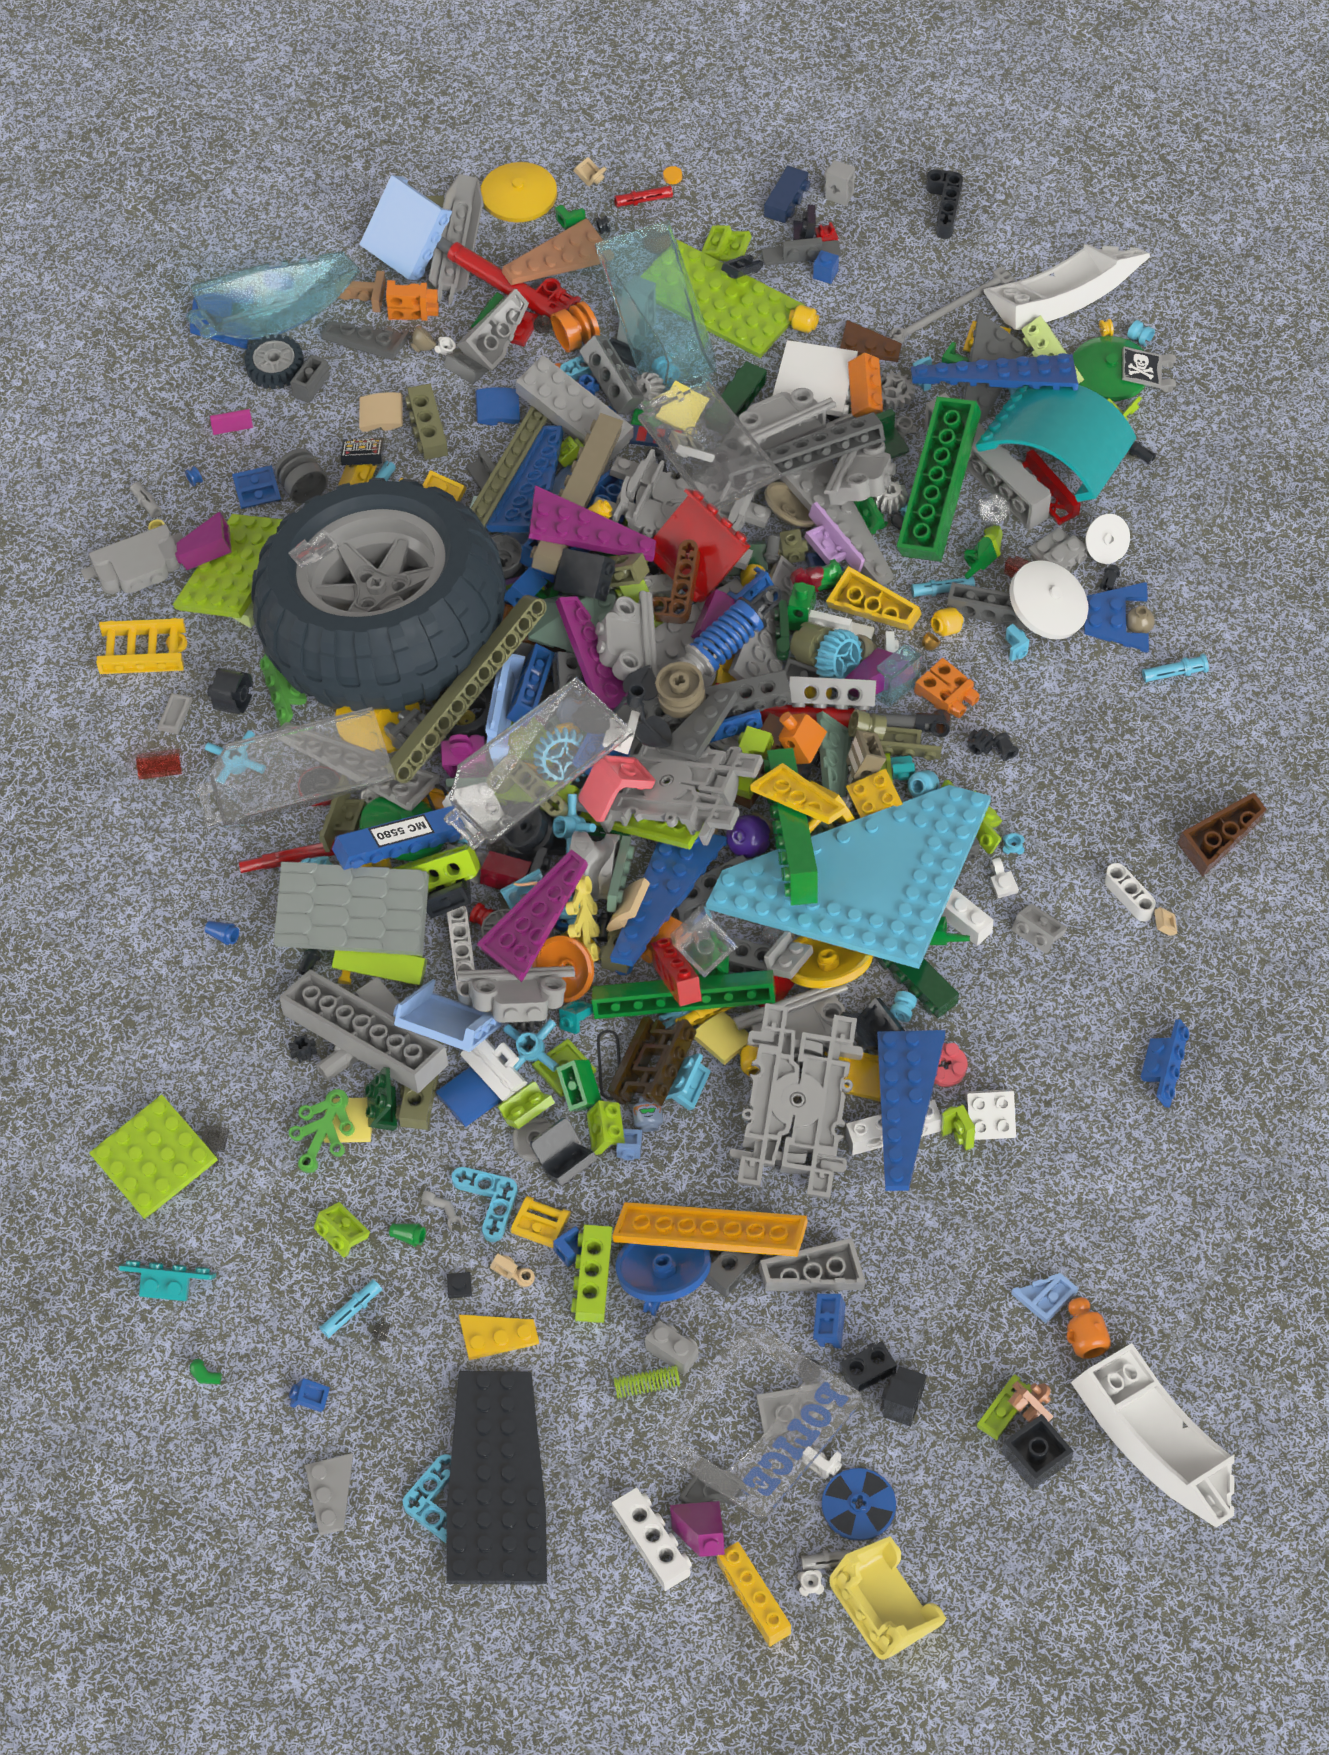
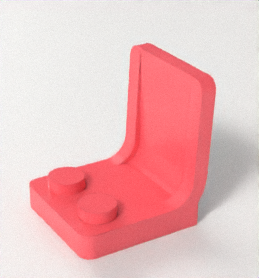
[578,755,656,822]

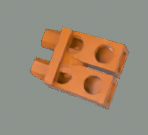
[386,280,439,321]
[914,657,980,718]

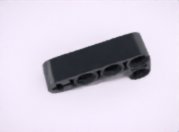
[926,169,963,239]

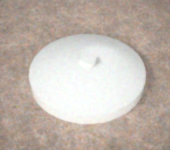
[1009,561,1088,639]

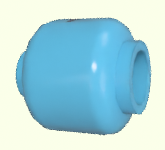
[907,770,940,798]

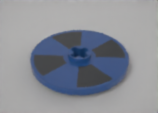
[822,1468,896,1541]

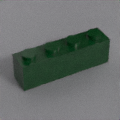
[705,361,767,435]
[878,957,959,1018]

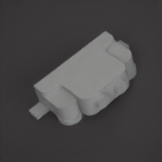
[739,388,836,454]
[824,441,896,505]
[80,524,183,594]
[595,591,658,681]
[456,966,575,1023]
[734,984,848,1061]

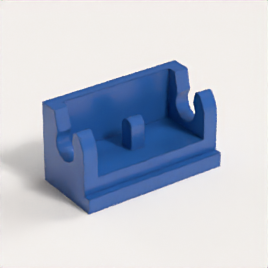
[504,566,548,606]
[727,566,774,604]
[813,1294,846,1349]

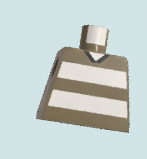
[846,730,886,784]

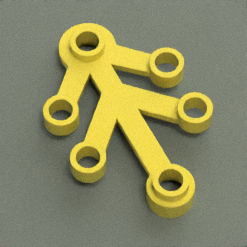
[566,875,600,961]

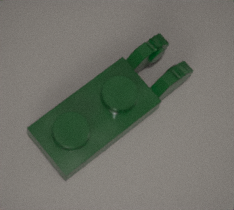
[774,600,790,661]

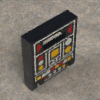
[340,437,384,467]

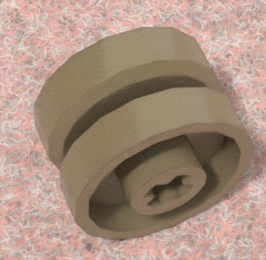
[655,662,706,718]

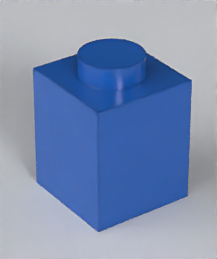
[813,250,839,284]

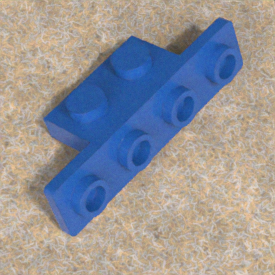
[710,709,763,743]
[1141,1019,1189,1108]

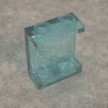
[875,643,922,708]

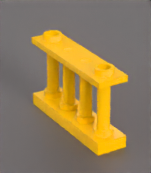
[96,618,186,674]

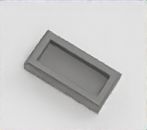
[157,693,193,734]

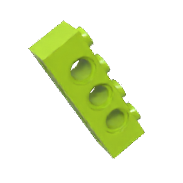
[391,843,481,893]
[571,1224,612,1323]

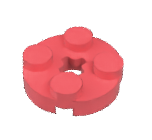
[934,1043,968,1087]

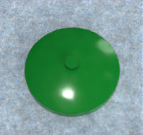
[1073,336,1146,401]
[360,796,445,861]

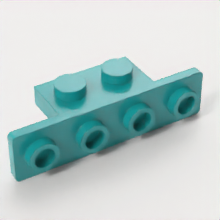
[118,1260,216,1301]

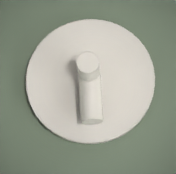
[1085,514,1130,564]

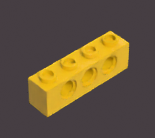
[717,1542,791,1647]

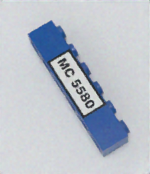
[332,806,465,870]

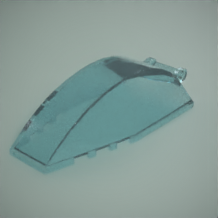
[186,251,360,340]

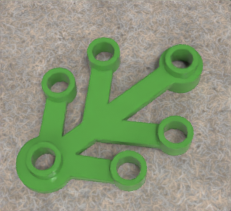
[289,1089,355,1173]

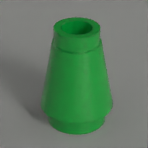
[389,1223,426,1247]

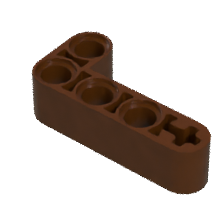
[652,539,700,624]

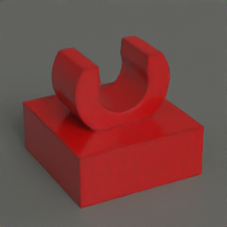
[814,222,838,242]

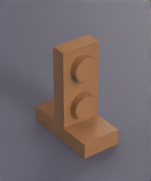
[335,271,386,313]

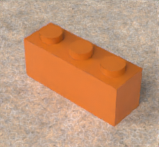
[848,353,883,418]

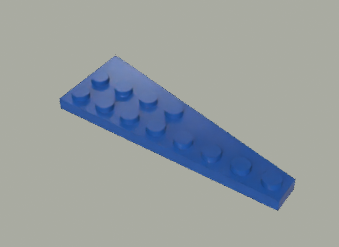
[911,353,1078,391]
[486,426,564,533]
[610,834,727,967]
[877,1030,946,1191]

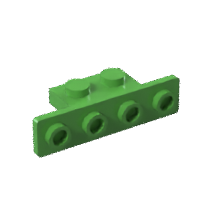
[260,653,307,726]

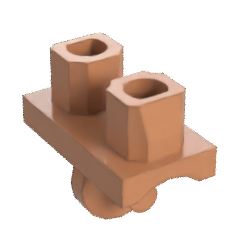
[1008,1381,1054,1423]

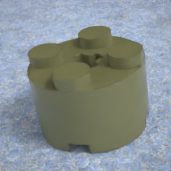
[790,622,834,669]

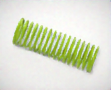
[613,1365,680,1399]

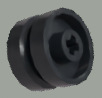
[501,802,557,857]

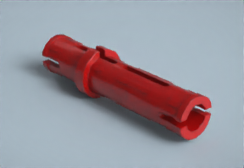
[614,185,673,208]

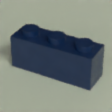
[764,165,810,223]

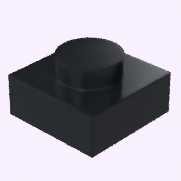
[447,1272,472,1299]

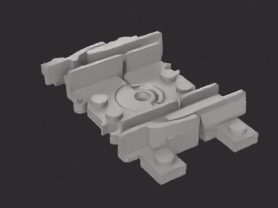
[593,449,772,570]
[576,738,763,846]
[729,1003,863,1199]

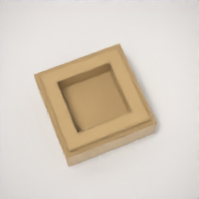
[1154,907,1177,936]

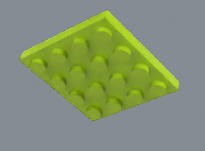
[89,1094,218,1219]

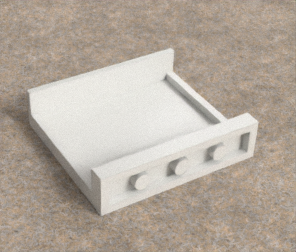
[772,340,858,418]

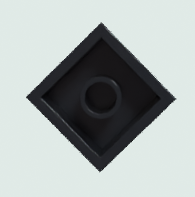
[1002,1414,1074,1490]

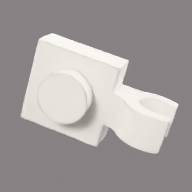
[990,858,1019,899]

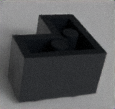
[880,1366,927,1426]

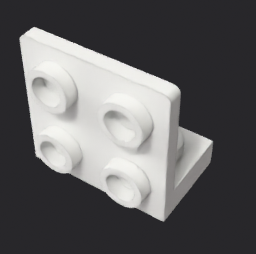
[965,1089,1016,1140]

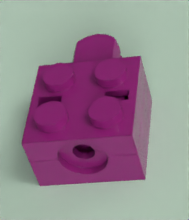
[441,734,494,779]

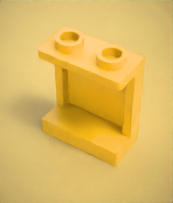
[839,1052,881,1102]

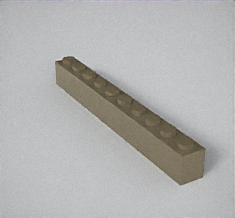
[530,413,623,576]

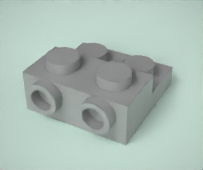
[1028,527,1087,571]

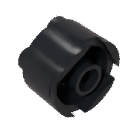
[207,668,253,714]

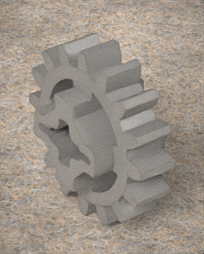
[881,371,915,410]

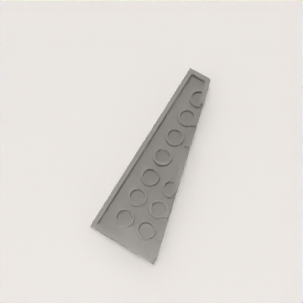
[780,460,894,586]
[728,555,796,694]

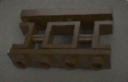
[607,1016,696,1106]

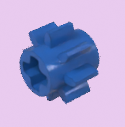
[578,374,599,396]

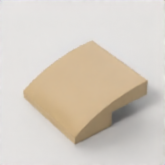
[359,392,403,432]
[606,878,650,932]

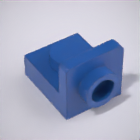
[289,1378,330,1412]

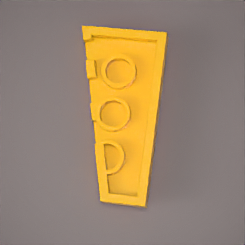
[750,763,845,824]

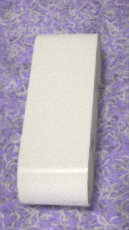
[1105,863,1156,921]

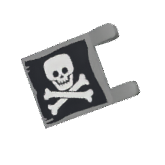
[1122,347,1176,392]

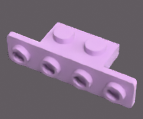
[804,502,865,572]

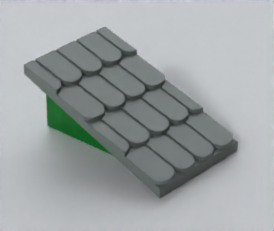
[273,862,429,956]

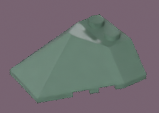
[528,589,615,653]

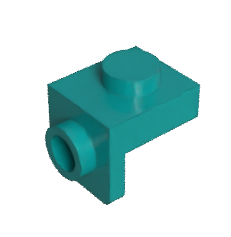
[891,756,915,781]

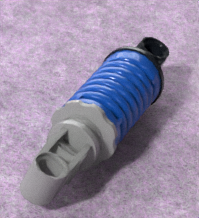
[655,585,782,698]

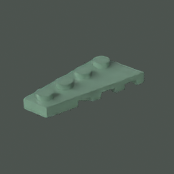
[816,711,851,797]
[607,835,634,912]

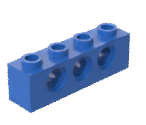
[506,644,555,727]

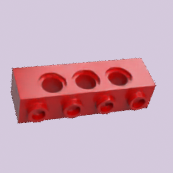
[650,938,702,1006]

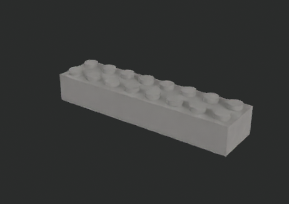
[924,393,1051,530]
[279,970,448,1093]

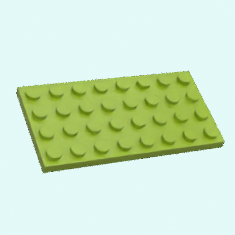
[640,239,805,358]

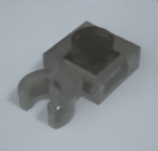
[201,1125,230,1167]

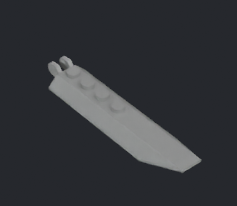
[428,174,483,304]

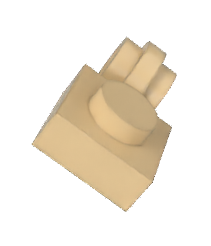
[490,1254,535,1287]

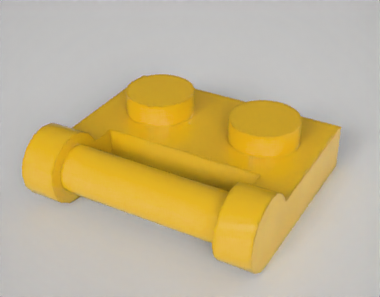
[510,1196,571,1248]

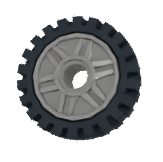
[244,334,304,389]

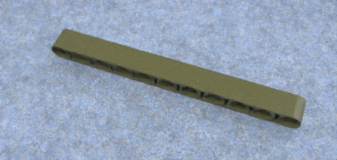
[385,595,547,783]

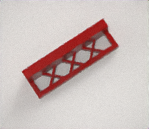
[1022,449,1081,525]

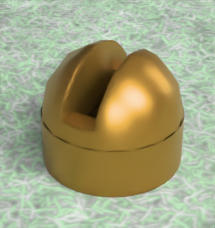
[922,632,940,651]

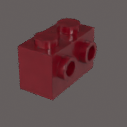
[480,851,532,890]

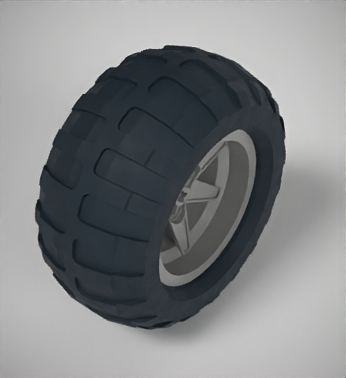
[251,478,506,714]

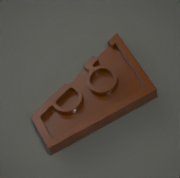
[840,320,902,362]

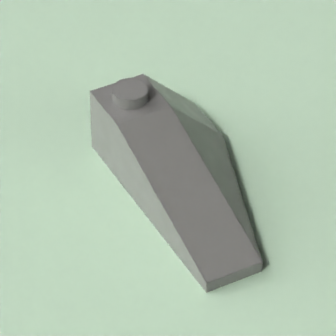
[456,289,529,371]

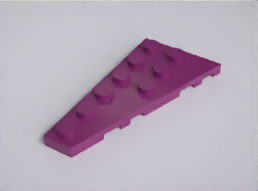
[528,485,656,562]
[555,596,627,712]
[477,849,588,982]

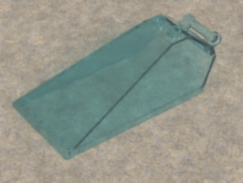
[594,220,717,392]

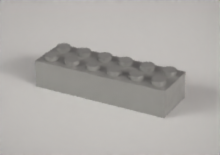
[516,355,634,462]

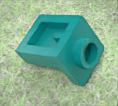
[559,1000,593,1034]

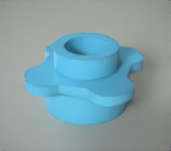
[1003,833,1025,855]

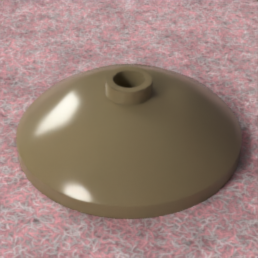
[764,482,816,528]

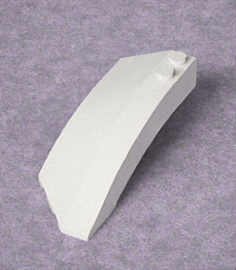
[984,244,1150,330]
[1071,1343,1234,1528]

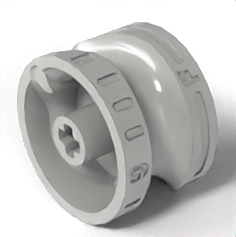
[569,831,621,900]

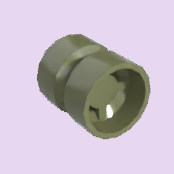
[848,709,887,741]

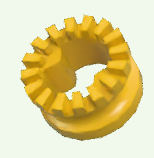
[1099,319,1114,336]

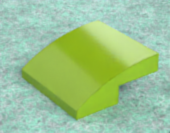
[701,225,752,262]

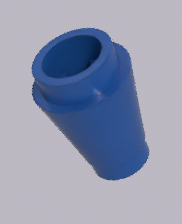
[205,921,239,945]

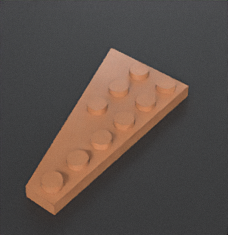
[502,218,614,285]

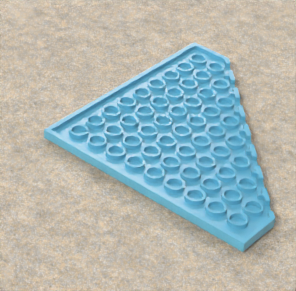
[706,785,991,969]

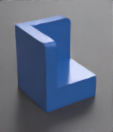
[553,1226,589,1267]

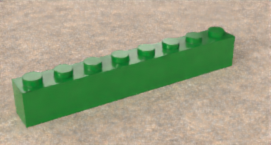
[592,970,775,1019]

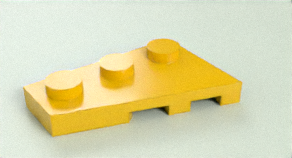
[459,1314,539,1360]

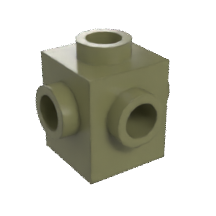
[778,529,808,563]

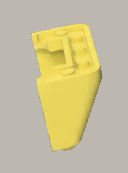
[830,1536,947,1660]

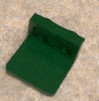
[365,1067,398,1131]

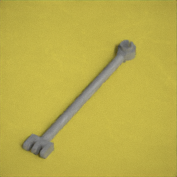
[889,267,1016,343]

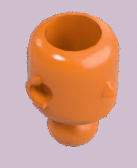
[1067,1297,1111,1359]

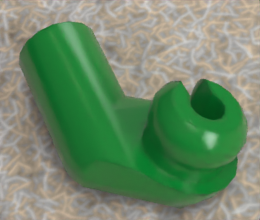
[189,1359,222,1385]

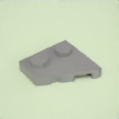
[669,430,715,462]

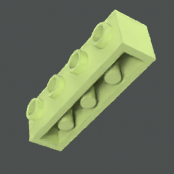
[1021,315,1084,384]

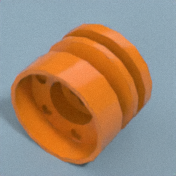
[551,301,600,353]

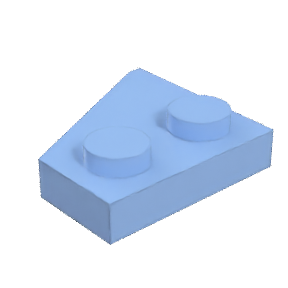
[1011,1273,1078,1323]

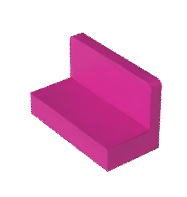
[210,409,253,435]

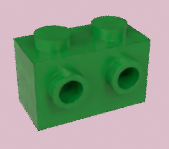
[556,1060,602,1111]

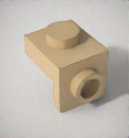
[573,157,607,187]

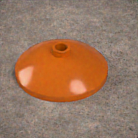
[532,935,594,1003]

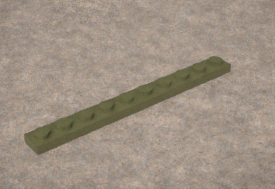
[471,406,548,527]

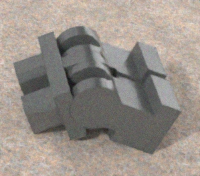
[384,708,448,768]

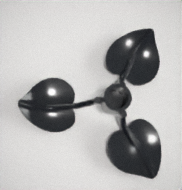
[572,665,672,747]

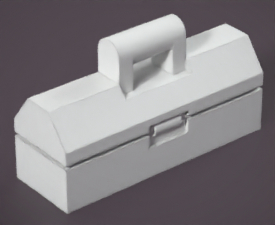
[460,1038,527,1101]

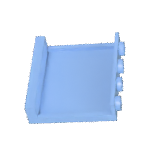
[359,175,452,280]
[393,979,502,1052]

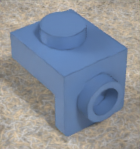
[616,1129,642,1160]

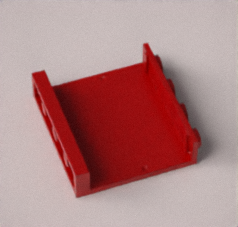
[652,489,750,603]

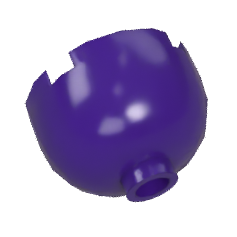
[726,814,770,858]

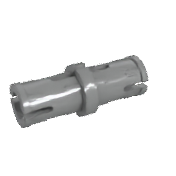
[130,482,162,518]
[801,1549,851,1572]

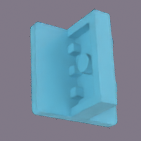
[665,1053,711,1110]

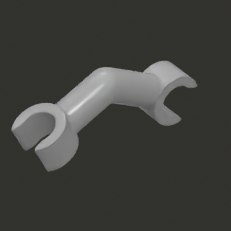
[421,1191,463,1232]

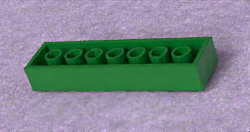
[896,396,981,562]
[763,748,818,906]

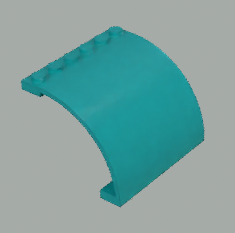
[975,385,1137,502]

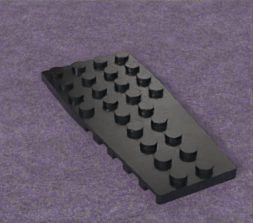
[446,1371,547,1585]

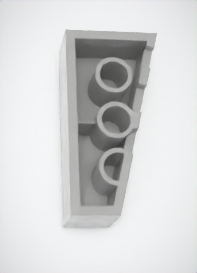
[759,1238,865,1291]

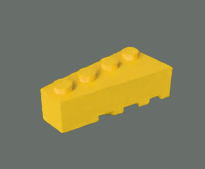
[826,566,922,632]

